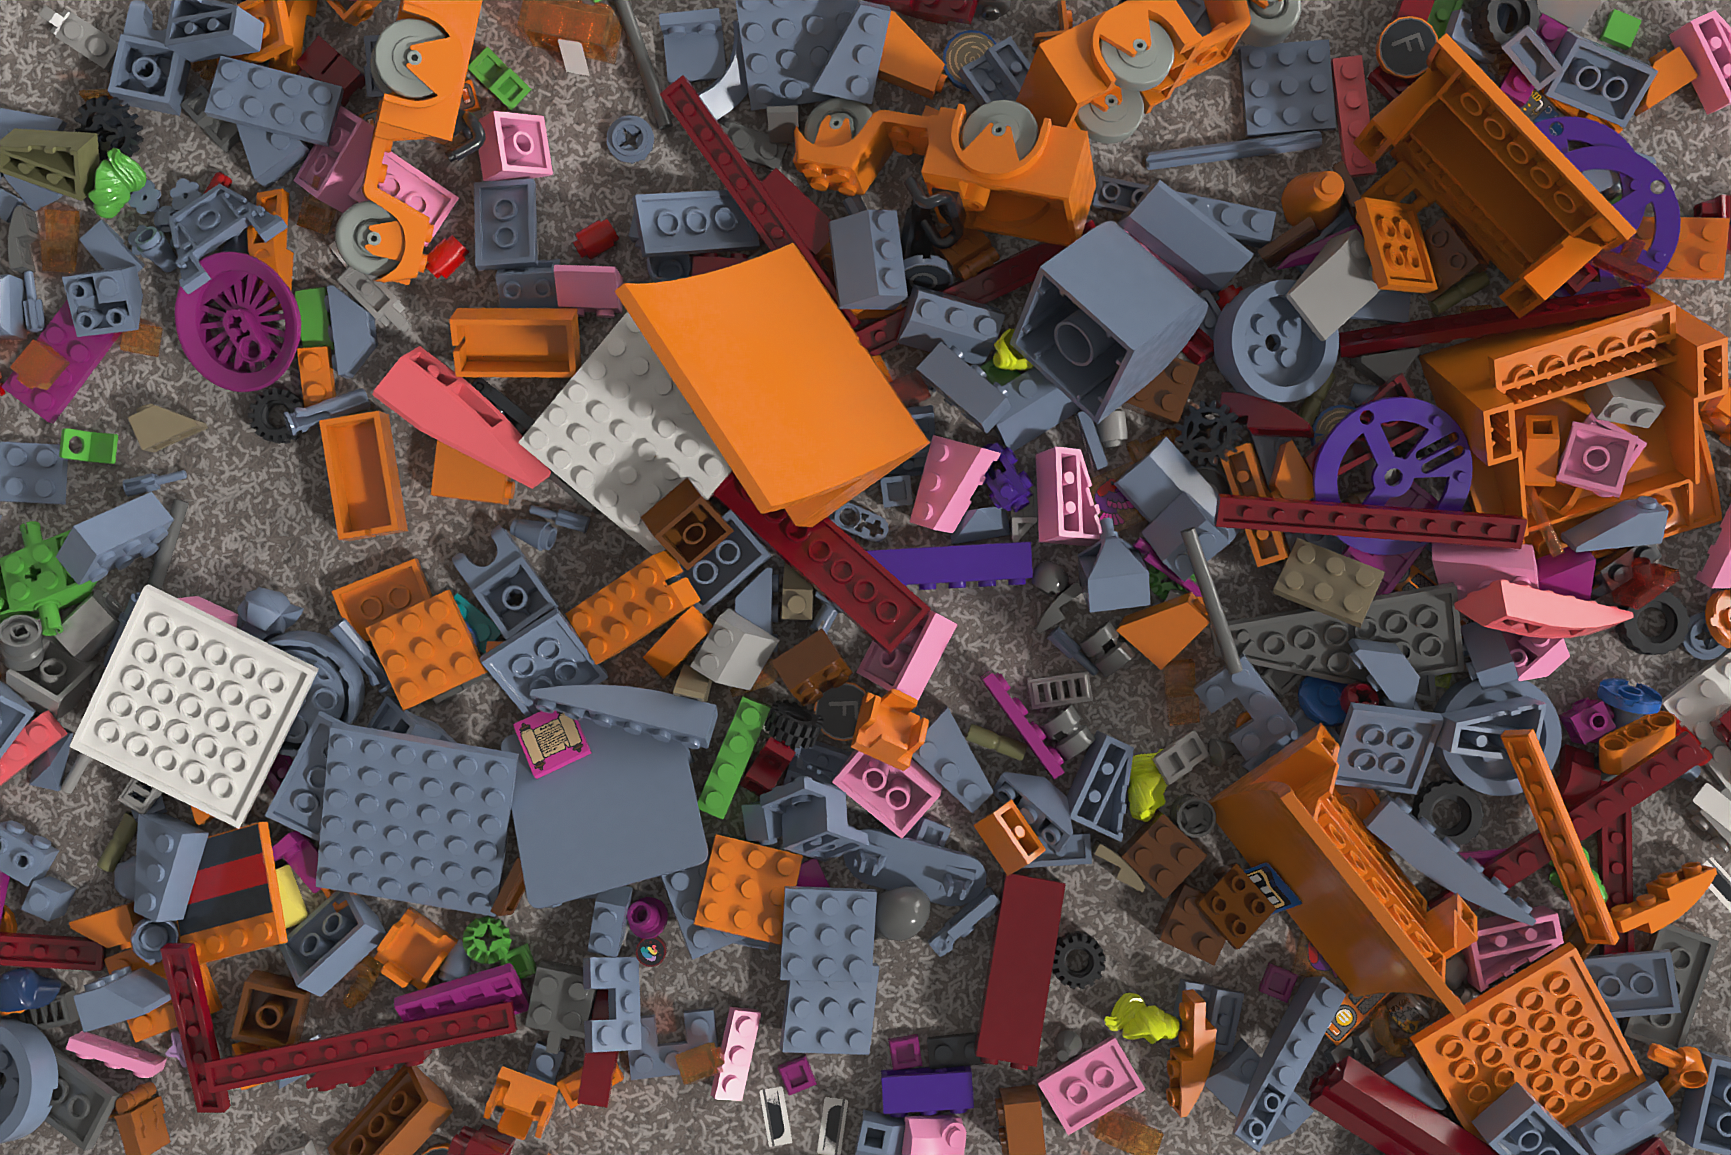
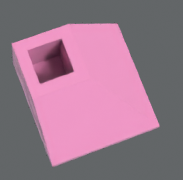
[1502,631,1570,681]

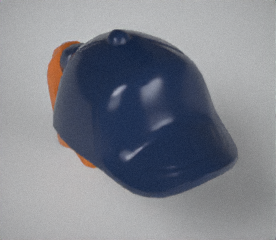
[0,968,61,1016]

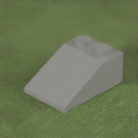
[1285,229,1380,341]

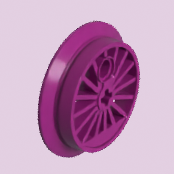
[175,252,301,392]

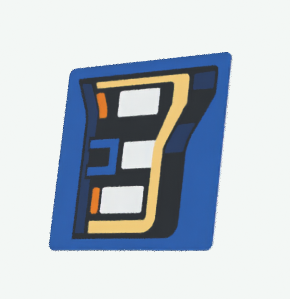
[1244,862,1302,915]

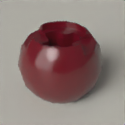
[1339,681,1379,715]

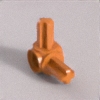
[1647,1043,1708,1098]

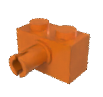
[973,799,1046,876]

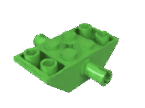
[0,521,97,636]

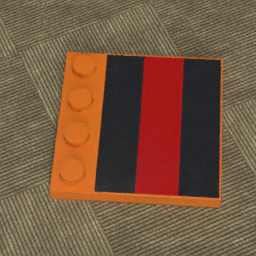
[177,821,288,965]

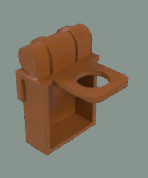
[931,225,1000,282]
[109,1082,171,1155]

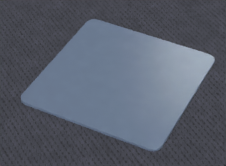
[501,718,708,909]

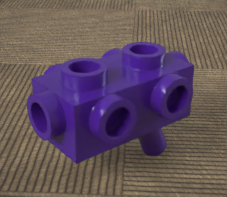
[982,443,1034,512]

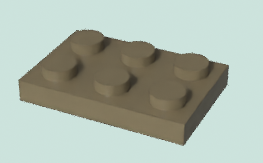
[1273,538,1385,628]

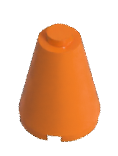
[1281,171,1344,230]

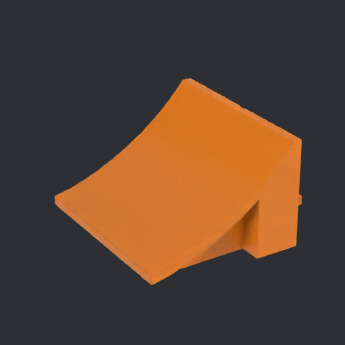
[1353,33,1637,319]
[614,243,930,527]
[1419,287,1728,559]
[1207,723,1478,1018]

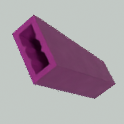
[1536,546,1596,601]

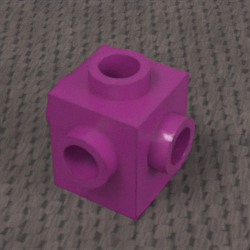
[1558,697,1616,744]

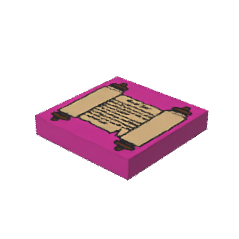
[513,711,592,779]

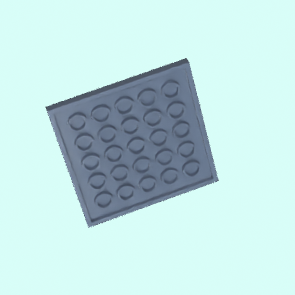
[316,722,519,917]

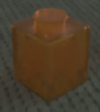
[10,339,70,390]
[675,1042,725,1085]

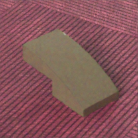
[1091,840,1145,892]

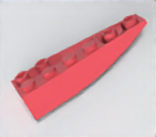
[372,346,551,489]
[1454,580,1634,639]

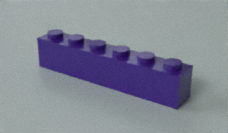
[867,542,1033,590]

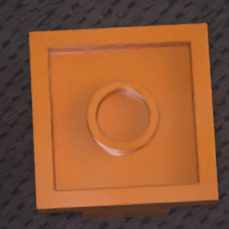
[851,688,929,771]
[374,907,458,990]
[484,1066,559,1140]

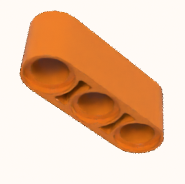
[643,605,713,679]
[1599,711,1676,775]

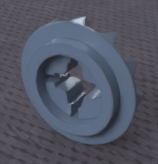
[607,115,655,164]
[1683,612,1727,660]

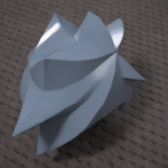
[237,587,304,642]

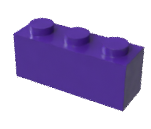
[881,1066,974,1117]

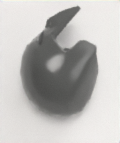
[874,886,931,941]

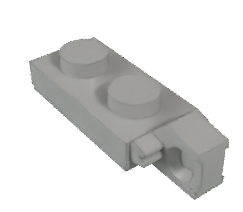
[39,5,118,72]
[337,266,412,333]

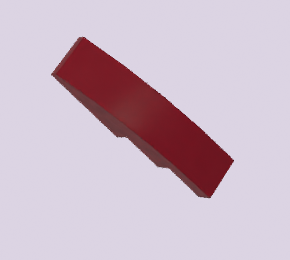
[577,989,619,1108]

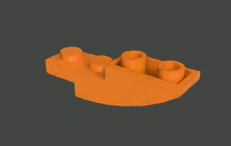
[269,0,318,75]
[247,188,294,312]
[1609,862,1717,934]
[1166,989,1217,1118]

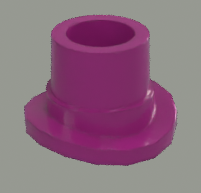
[627,897,669,939]

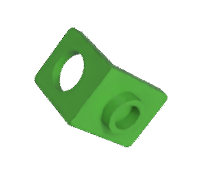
[59,428,118,464]

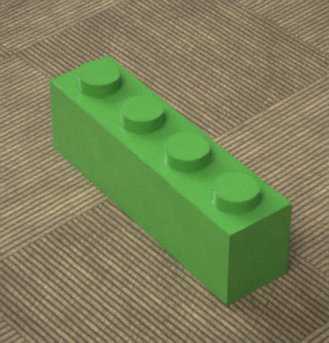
[698,695,772,820]

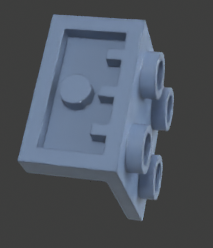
[659,8,726,84]
[495,259,561,308]

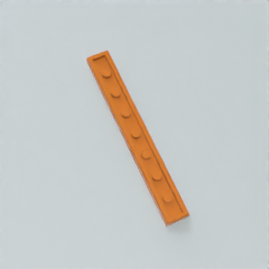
[1501,729,1620,945]

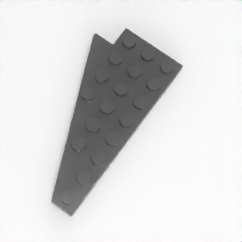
[1209,582,1465,702]

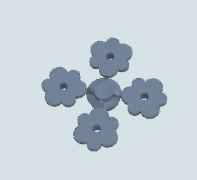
[128,178,202,259]

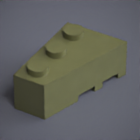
[0,128,100,201]

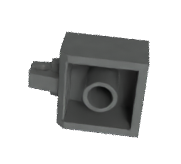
[525,960,597,1054]

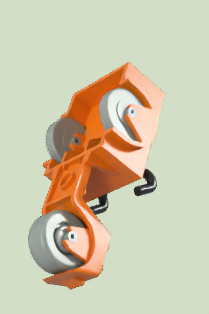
[335,0,486,285]
[1016,0,1302,144]
[793,97,1096,249]

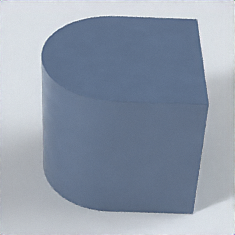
[1010,221,1208,424]

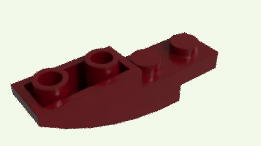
[863,0,979,25]
[306,1049,432,1091]

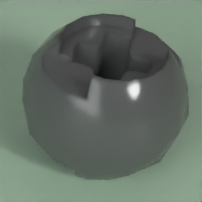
[1031,560,1069,598]

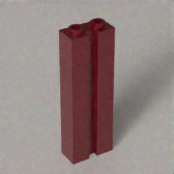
[974,872,1066,1070]
[1308,1056,1500,1155]

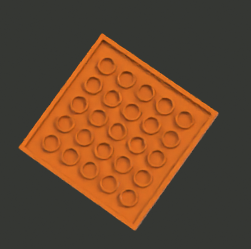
[1409,942,1647,1145]

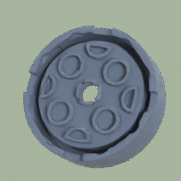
[1214,279,1339,403]
[266,630,365,756]
[1432,676,1562,796]
[0,1018,58,1144]

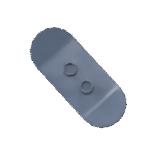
[843,828,987,906]

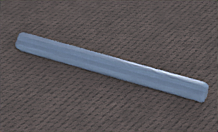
[1145,131,1322,170]

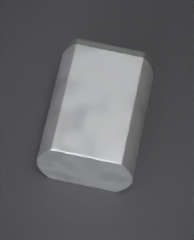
[54,590,125,661]

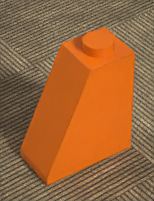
[877,11,947,100]
[431,440,515,505]
[1116,592,1210,670]

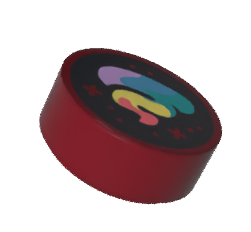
[636,936,667,967]

